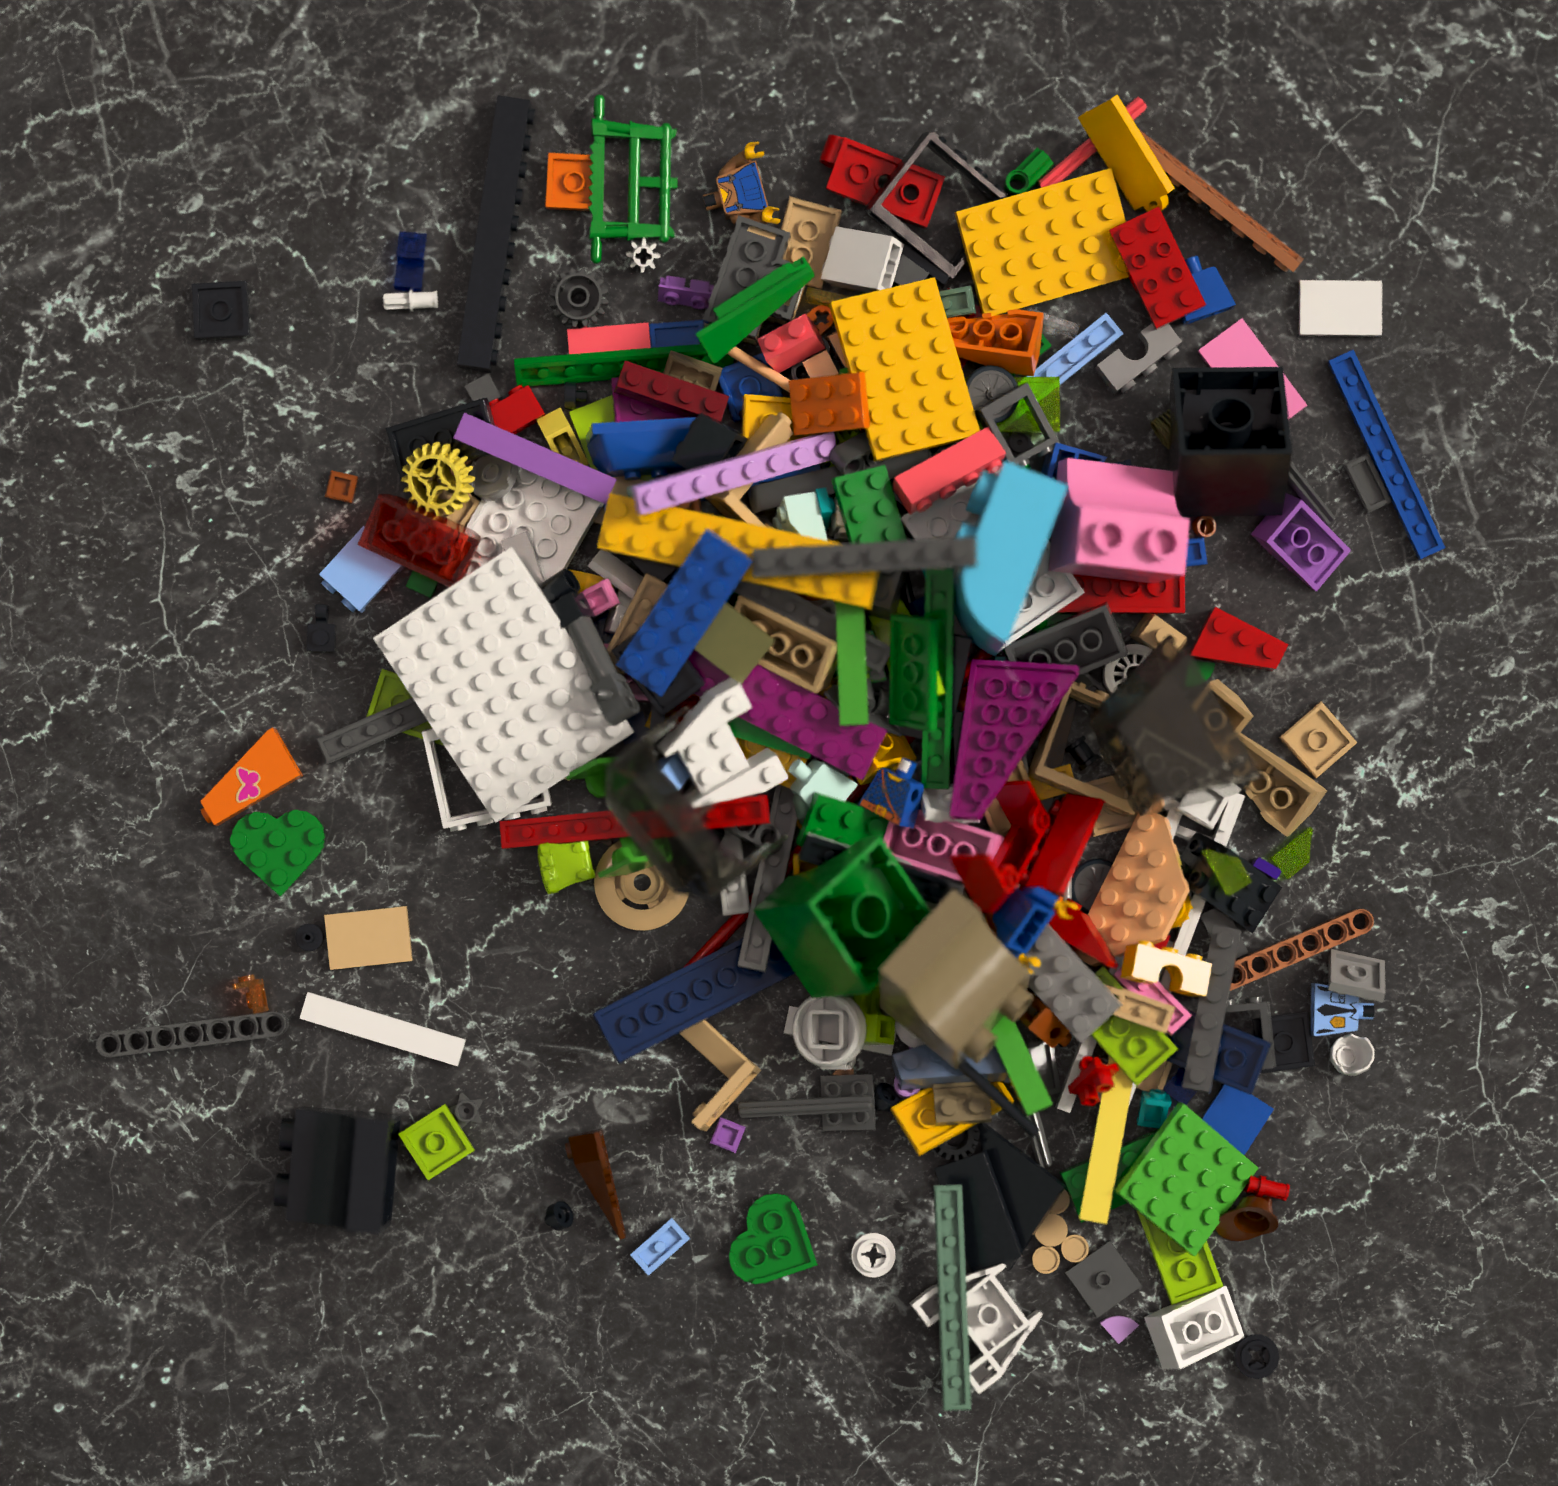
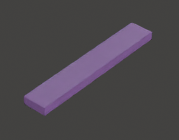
[453,413,617,504]

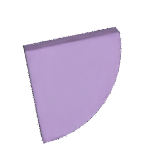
[1100,1316,1139,1344]

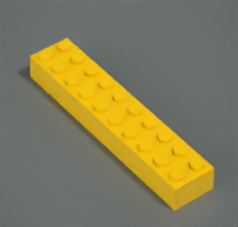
[597,493,880,610]

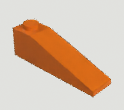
[947,309,1044,376]

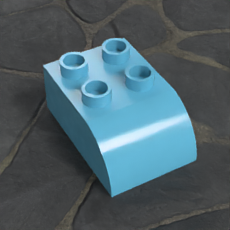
[954,461,1068,656]

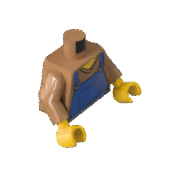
[703,142,780,224]

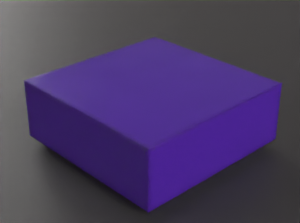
[1251,857,1282,880]

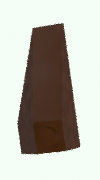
[565,1129,626,1240]

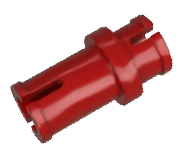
[1245,1175,1290,1201]

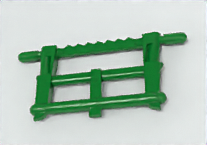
[588,95,677,264]

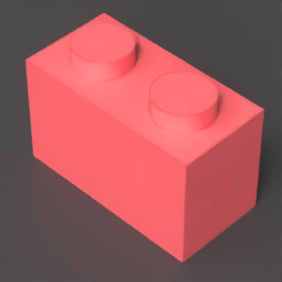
[757,314,826,373]

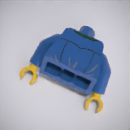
[992,886,1078,974]

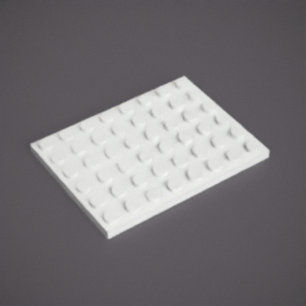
[373,547,634,823]

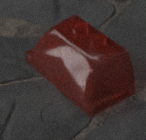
[357,494,481,587]

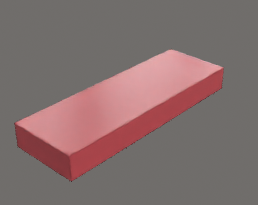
[567,322,651,354]

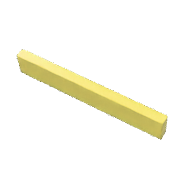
[1079,1056,1133,1224]

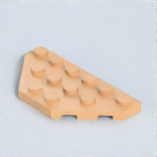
[1071,806,1190,967]

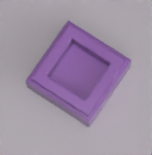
[710,1117,746,1153]

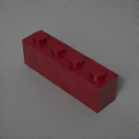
[614,361,729,421]

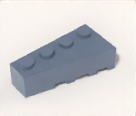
[892,1044,1010,1090]

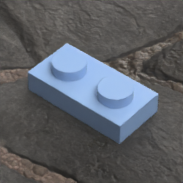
[630,1218,690,1276]

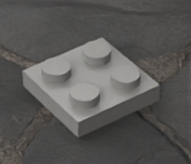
[1328,949,1385,1002]

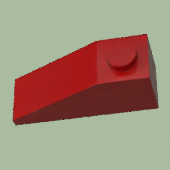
[1048,898,1119,970]

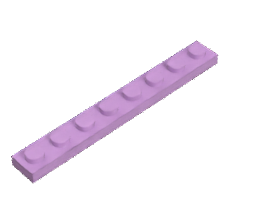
[631,432,836,515]

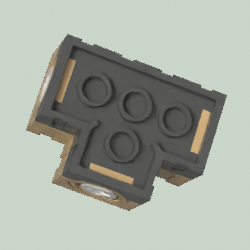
[703,215,806,345]

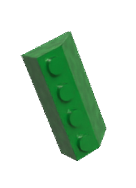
[1059,1129,1159,1223]

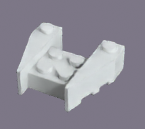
[656,677,788,808]
[909,1263,1043,1394]

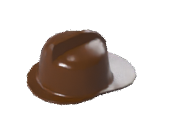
[1215,1196,1279,1241]

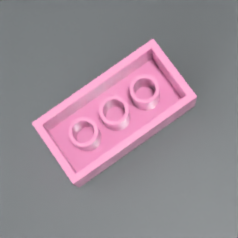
[883,809,1005,881]

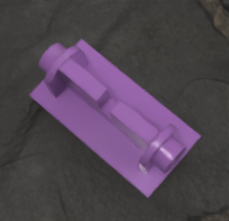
[658,275,714,309]

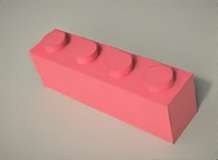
[892,427,1006,515]

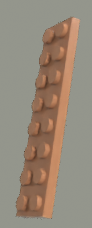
[1139,130,1303,272]

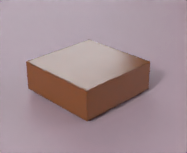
[325,470,359,504]

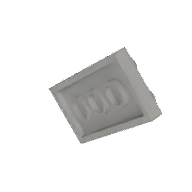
[1024,924,1123,1043]

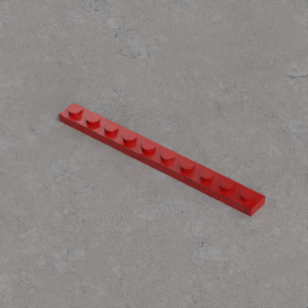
[499,795,770,849]

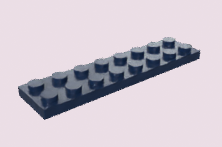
[592,938,796,1064]

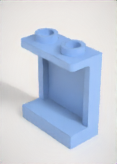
[319,526,406,613]

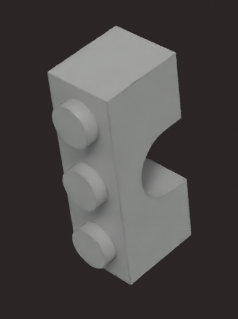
[1095,323,1182,395]

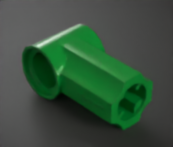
[1004,148,1054,197]

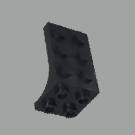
[1180,833,1282,933]

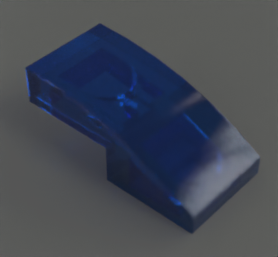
[394,231,427,292]

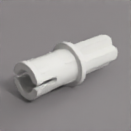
[383,290,438,312]

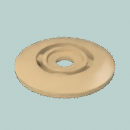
[594,840,690,931]

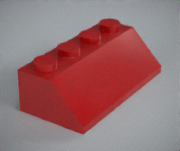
[1018,794,1105,898]

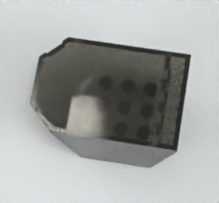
[1090,634,1262,816]

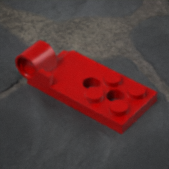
[819,135,945,229]

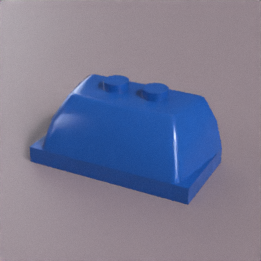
[586,417,696,480]

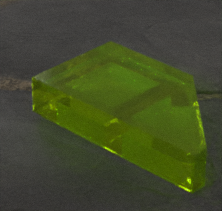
[1270,827,1313,880]
[1201,849,1252,896]

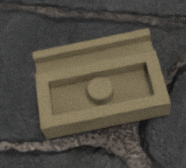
[933,1082,992,1126]

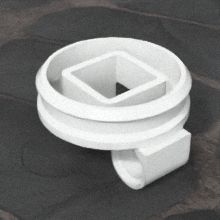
[792,995,867,1070]

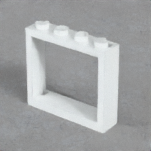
[422,728,552,831]

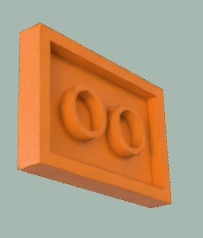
[789,372,870,436]

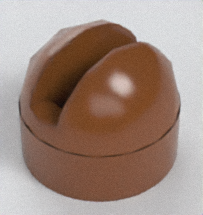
[1192,516,1216,537]

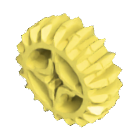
[401,442,476,516]

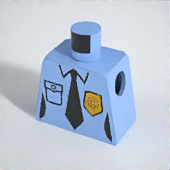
[1310,983,1374,1036]

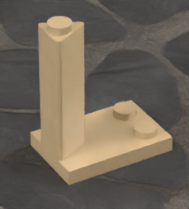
[705,412,794,529]
[679,1020,761,1132]

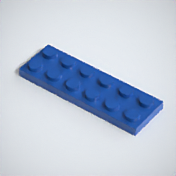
[616,528,753,697]

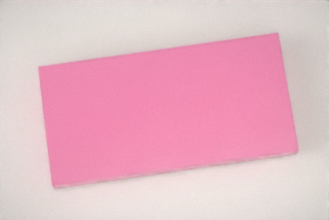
[1197,318,1307,419]

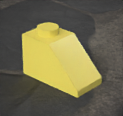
[536,407,589,465]

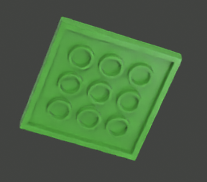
[1114,1102,1258,1257]

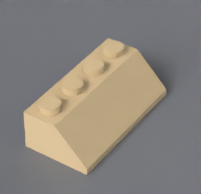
[735,596,838,693]

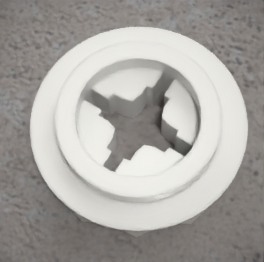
[851,1233,896,1277]

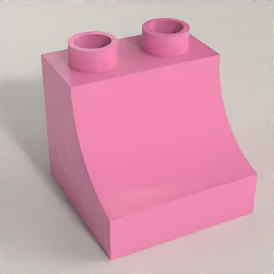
[1048,458,1189,584]

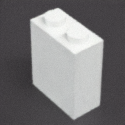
[821,226,904,293]

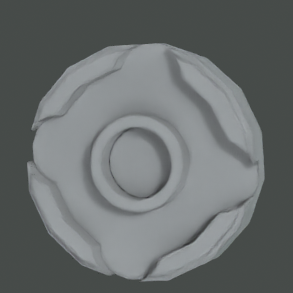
[468,454,518,501]

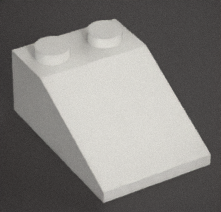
[1144,1286,1245,1369]

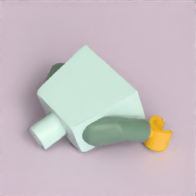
[789,759,858,829]

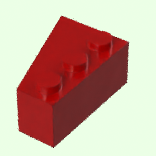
[1187,607,1289,671]

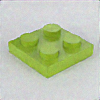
[398,1104,475,1180]

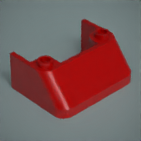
[950,780,1050,914]

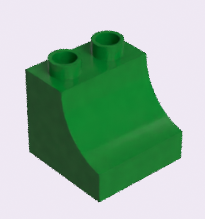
[753,835,931,998]

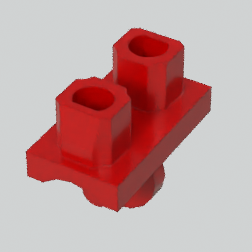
[1068,1056,1119,1106]

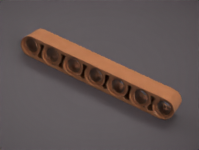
[1230,909,1374,991]

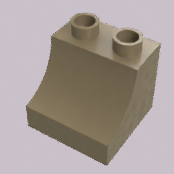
[880,889,1034,1069]

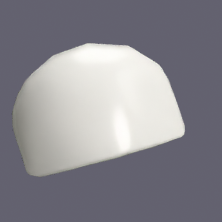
[1330,1034,1375,1076]

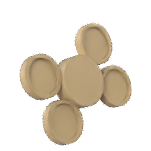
[1032,1189,1089,1274]

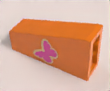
[200,727,303,826]

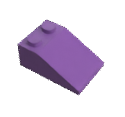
[1251,493,1351,592]

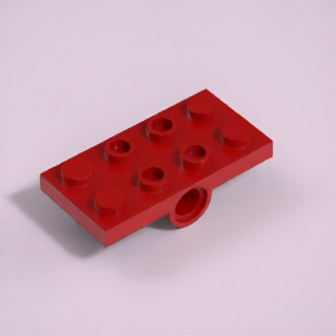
[1109,207,1206,330]

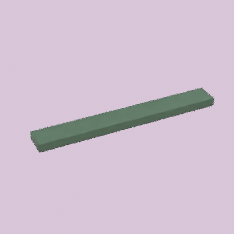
[933,1185,971,1411]

